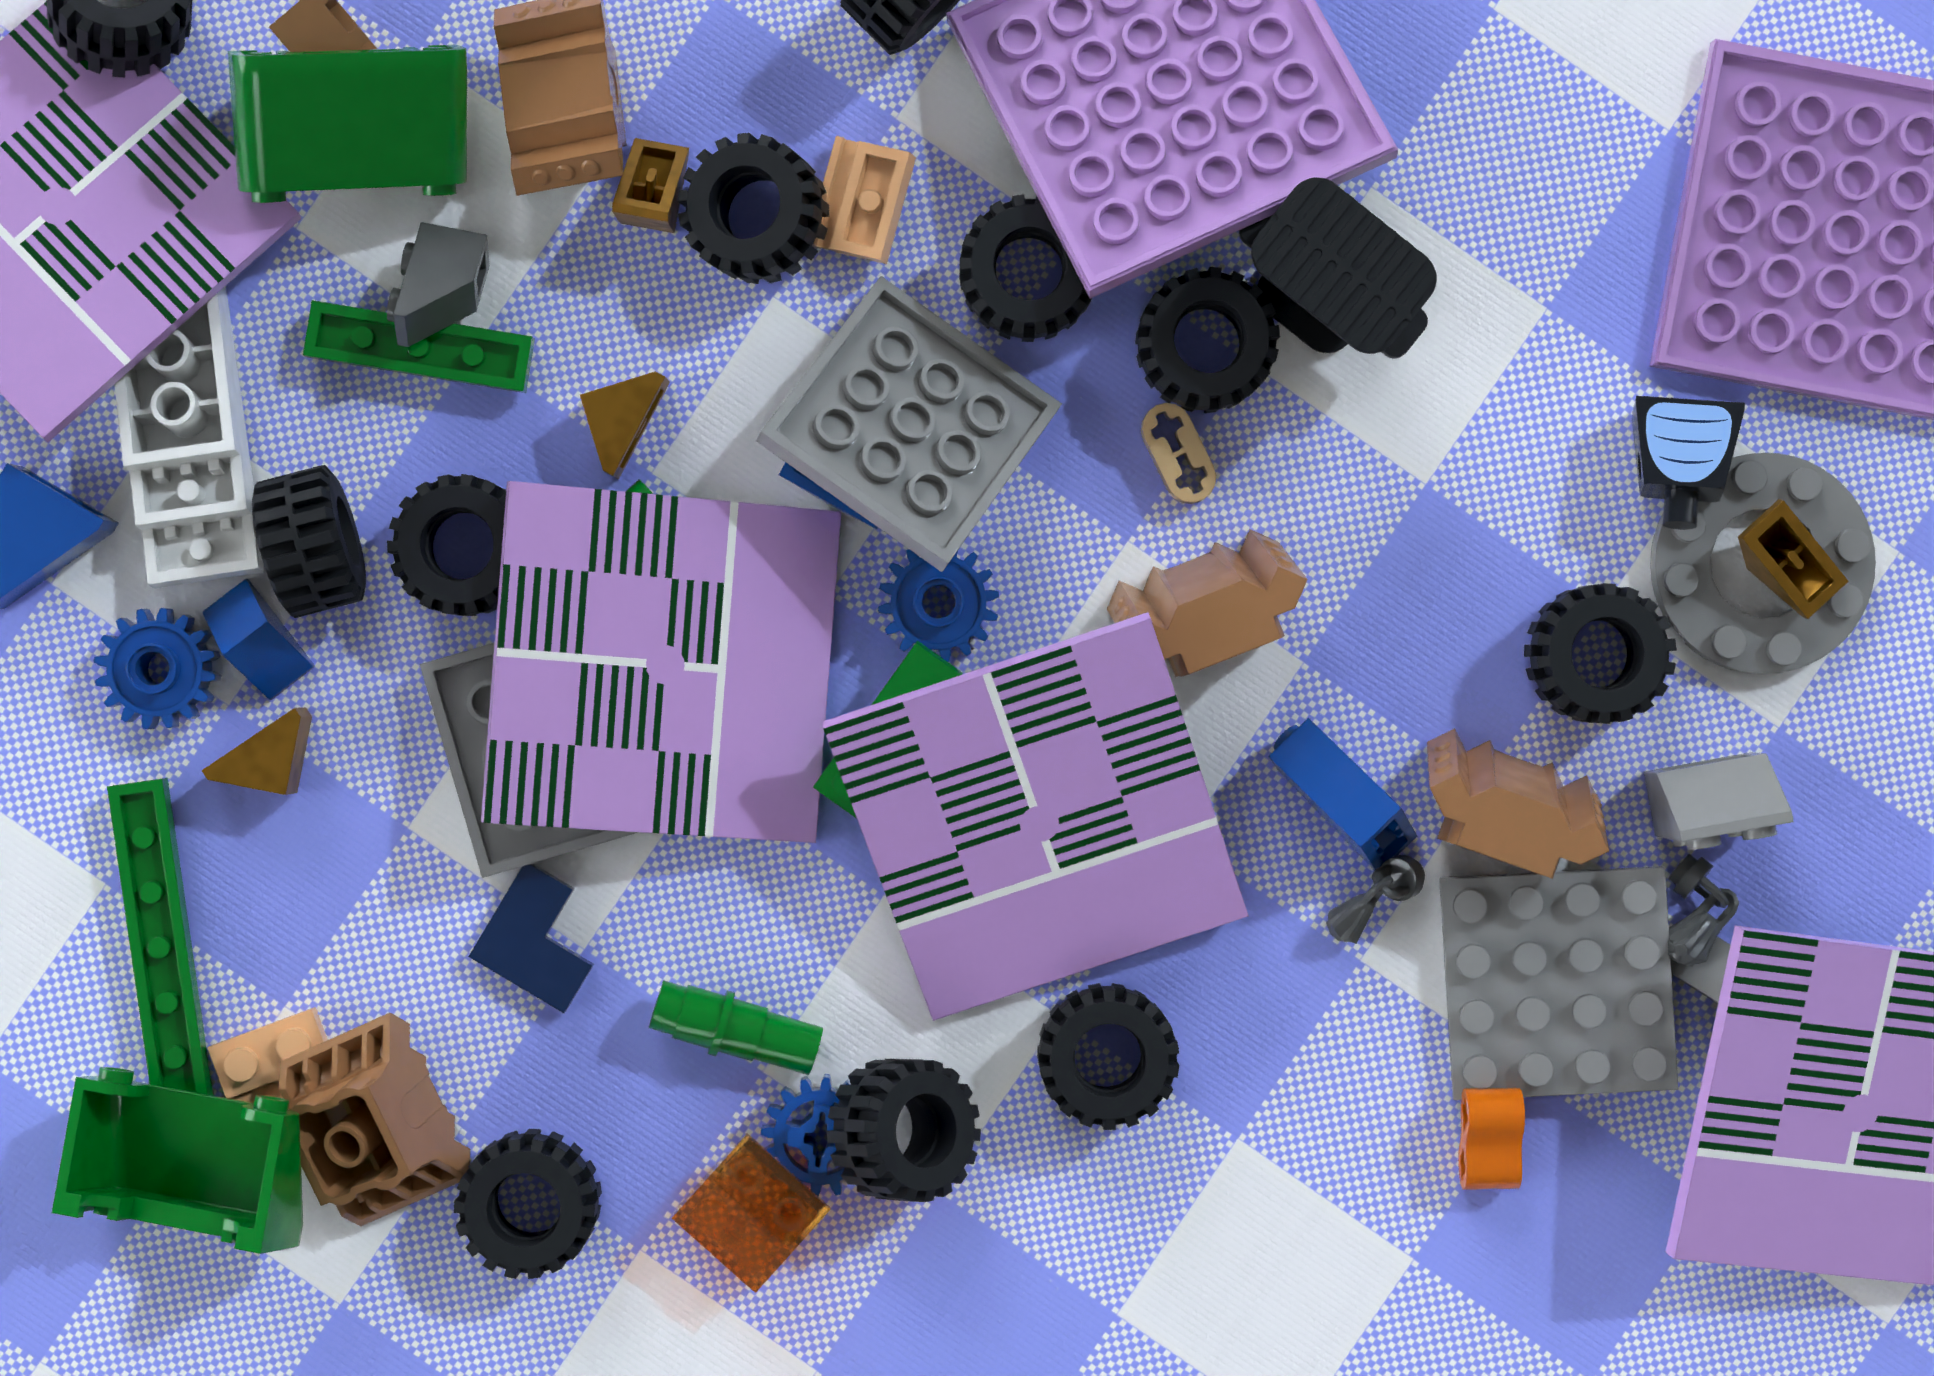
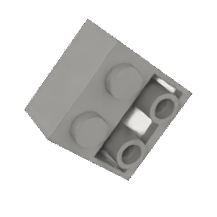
[1644,752,1793,850]

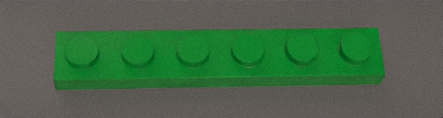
[107,778,213,1096]

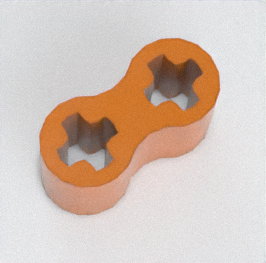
[1458,1088,1525,1190]

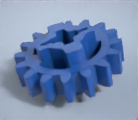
[760,1074,851,1198]

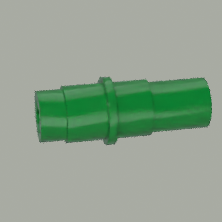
[649,980,823,1075]

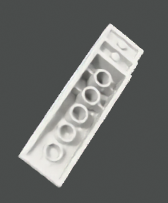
[114,286,264,588]

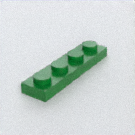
[303,300,535,393]

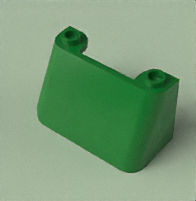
[228,44,468,203]
[52,1067,303,1254]

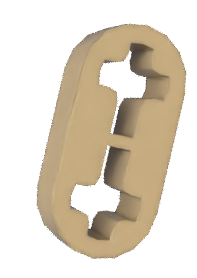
[1141,403,1216,504]

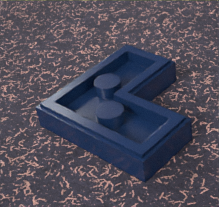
[468,863,594,1013]

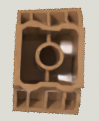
[494,0,627,196]
[1107,529,1308,677]
[1427,728,1609,879]
[279,1013,470,1226]

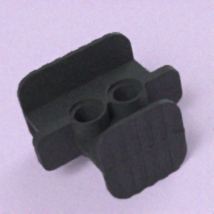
[1239,177,1437,359]

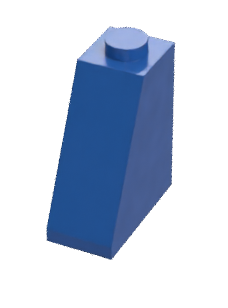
[0,463,119,609]
[1268,718,1417,871]

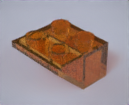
[672,1133,831,1293]

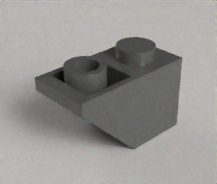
[387,222,490,347]

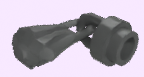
[1668,854,1739,967]
[1326,855,1425,944]

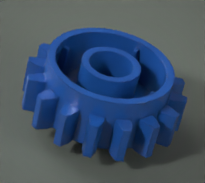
[878,549,999,662]
[94,608,222,729]

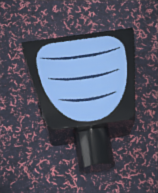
[1632,396,1745,530]

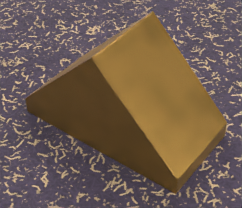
[612,138,689,233]
[580,371,670,479]
[1738,499,1849,619]
[201,707,312,795]

